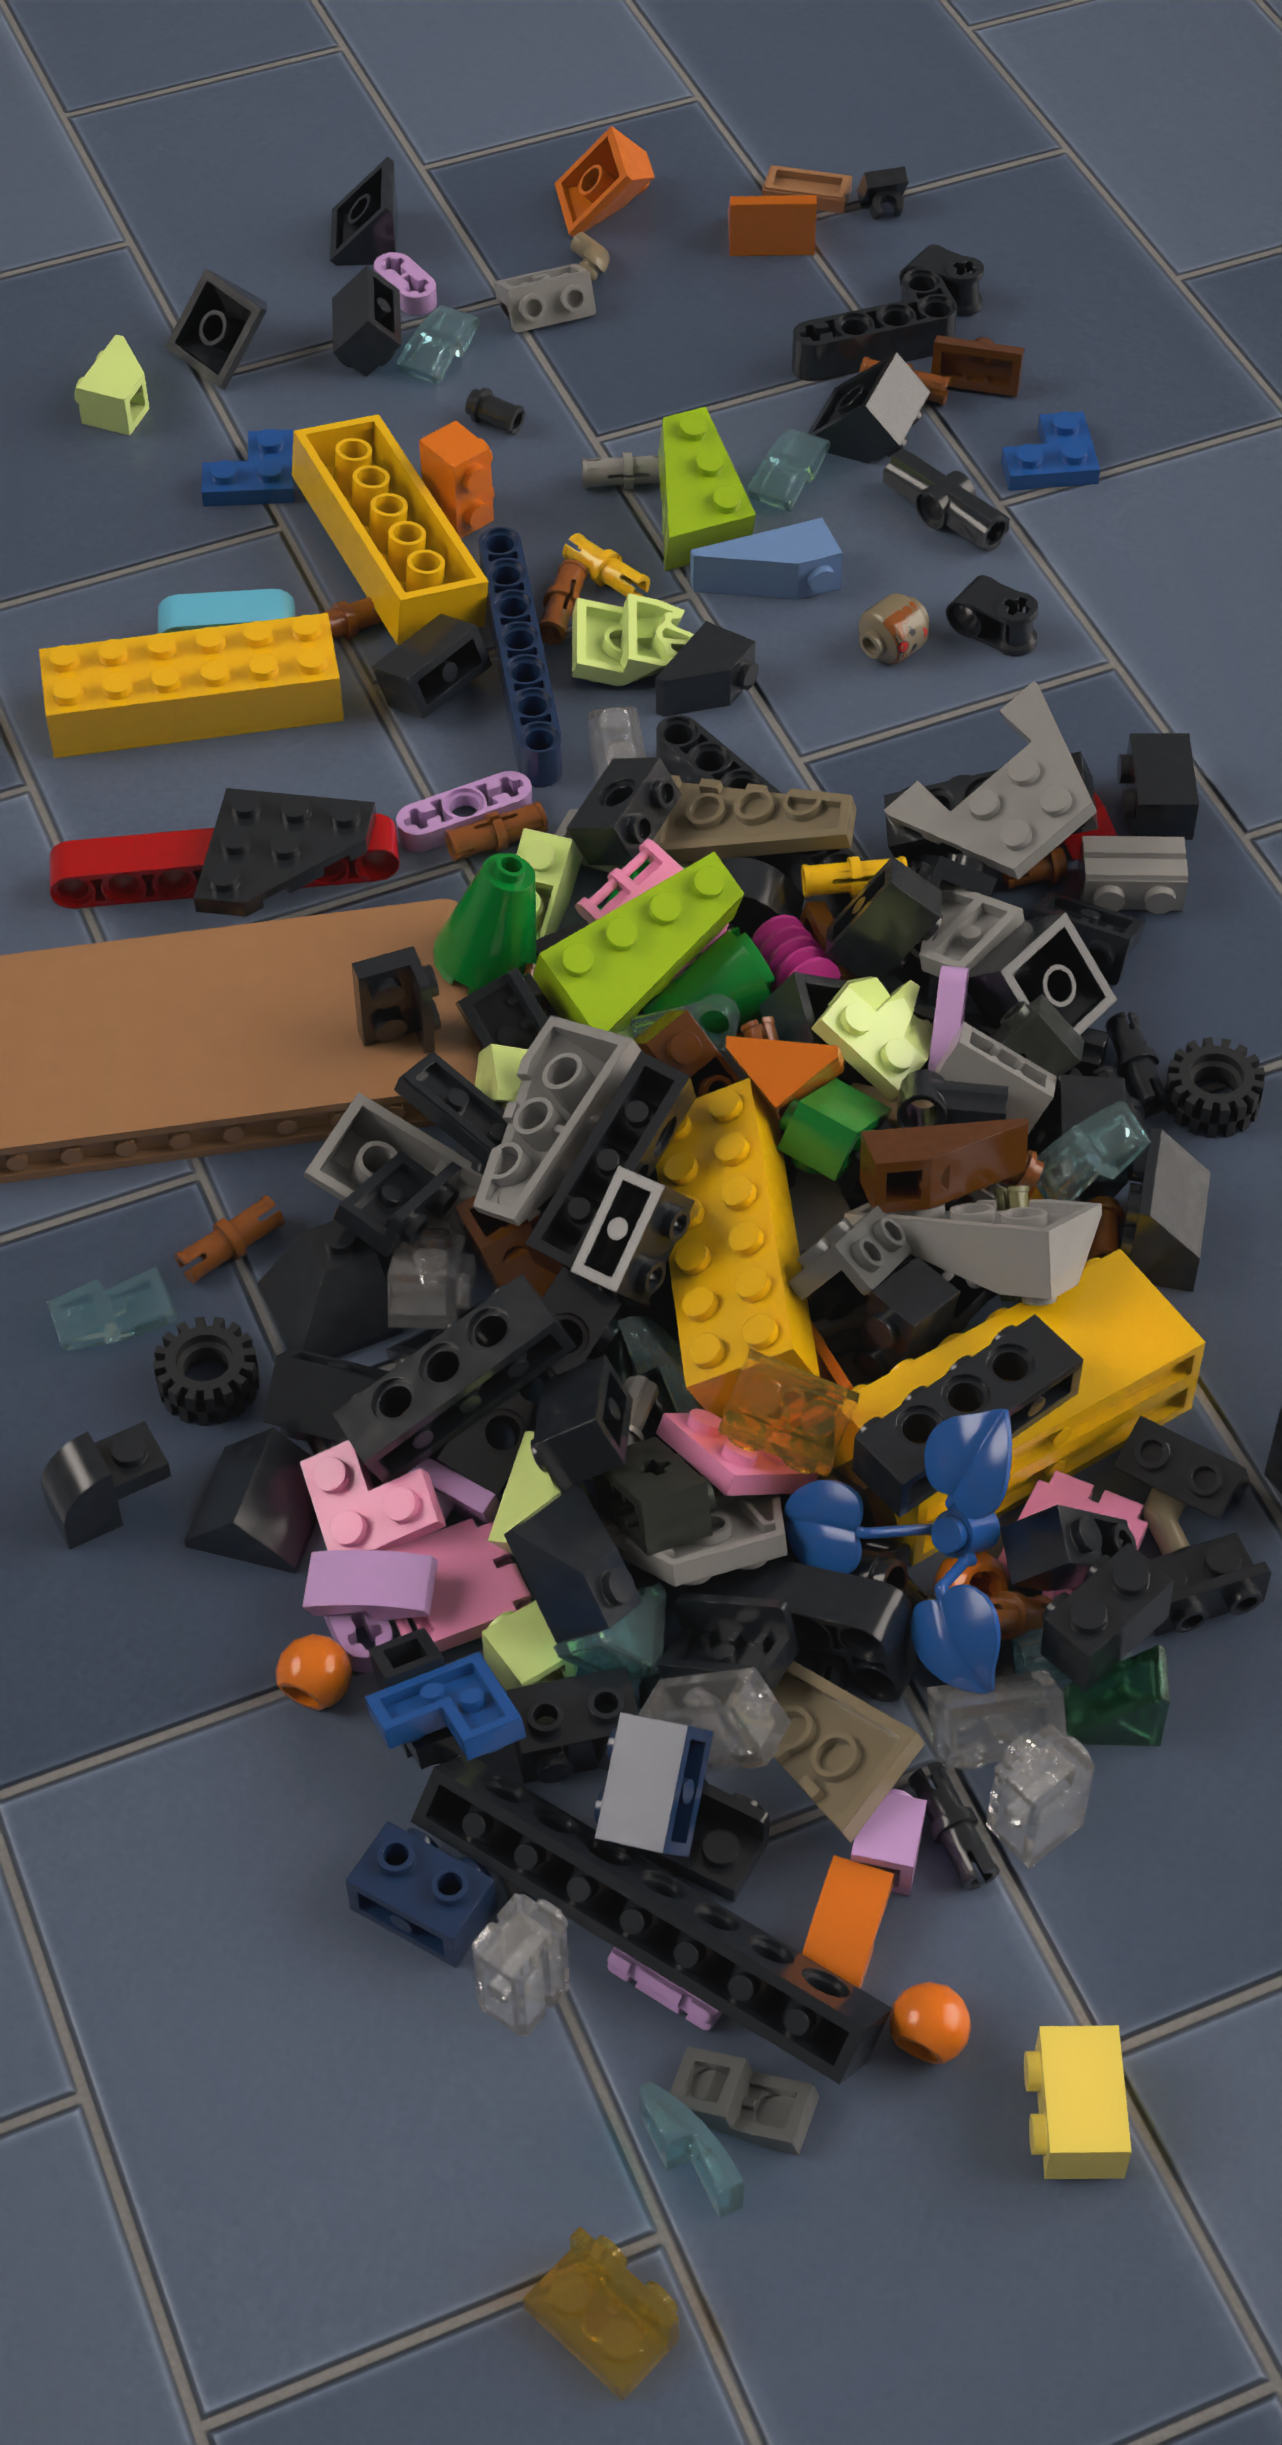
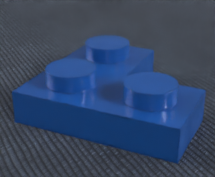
[1001,411,1100,491]
[201,429,295,507]
[365,1652,526,1761]

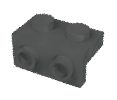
[788,1205,913,1301]

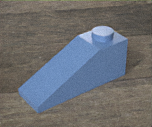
[690,518,843,600]

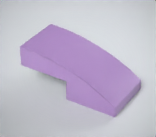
[302,1550,438,1621]

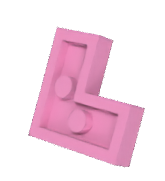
[656,1409,819,1496]
[300,1440,446,1551]

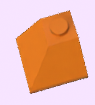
[554,126,655,237]

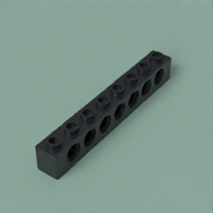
[410,1755,892,2085]

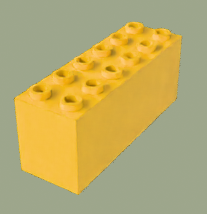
[833,1249,1206,1566]

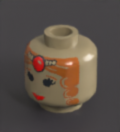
[858,593,929,665]

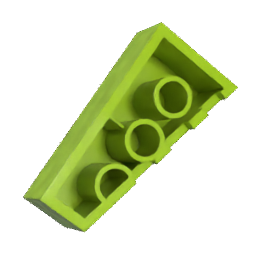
[533,852,744,1034]

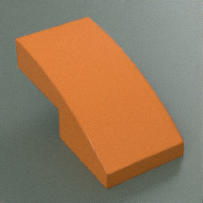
[802,1855,894,1989]

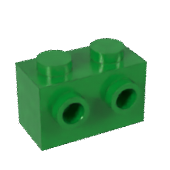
[777,1078,892,1181]

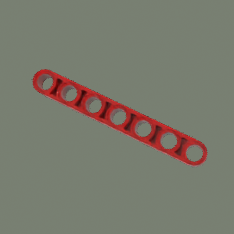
[49,814,400,909]

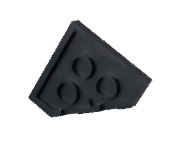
[194,788,377,917]

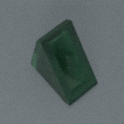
[1063,1645,1170,1746]

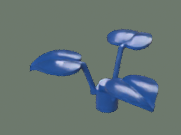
[783,1408,1012,1693]

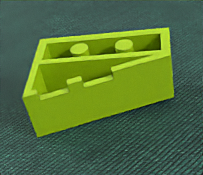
[658,407,756,571]

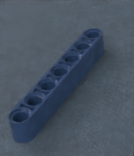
[479,527,563,787]

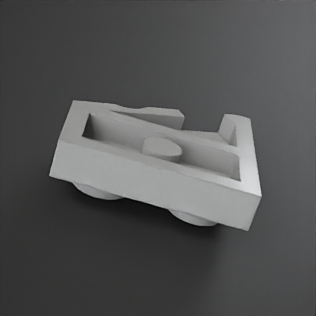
[919,881,1024,977]

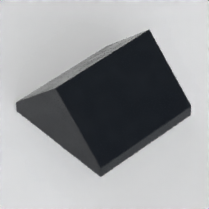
[330,156,398,266]
[184,1427,318,1574]

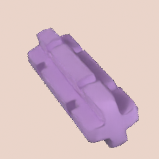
[607,1947,722,2030]

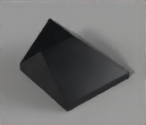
[165,269,267,389]

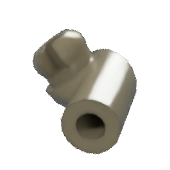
[570,232,610,282]
[1142,1488,1191,1555]

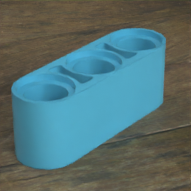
[158,589,296,633]

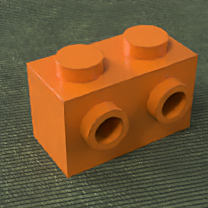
[419,420,495,539]

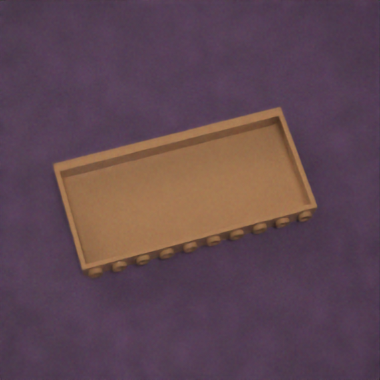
[0,899,482,1184]

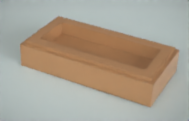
[762,165,853,214]

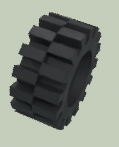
[1165,1037,1265,1138]
[153,1316,260,1426]

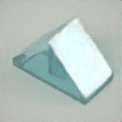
[554,1582,666,1680]

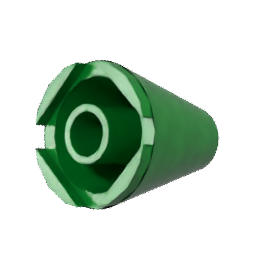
[433,853,537,995]
[635,926,775,1042]

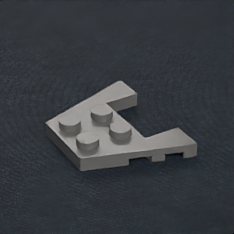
[883,681,1097,880]
[588,1492,787,1586]

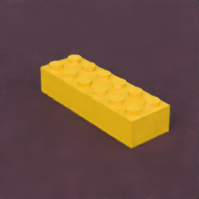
[292,414,489,645]
[39,613,344,758]
[656,1078,821,1419]

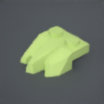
[572,593,694,686]
[811,976,933,1102]

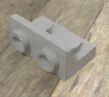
[494,263,596,333]

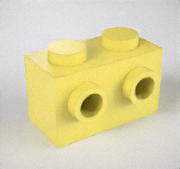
[1024,2025,1132,2179]

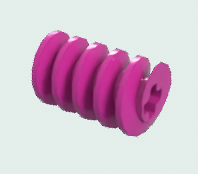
[751,914,841,992]

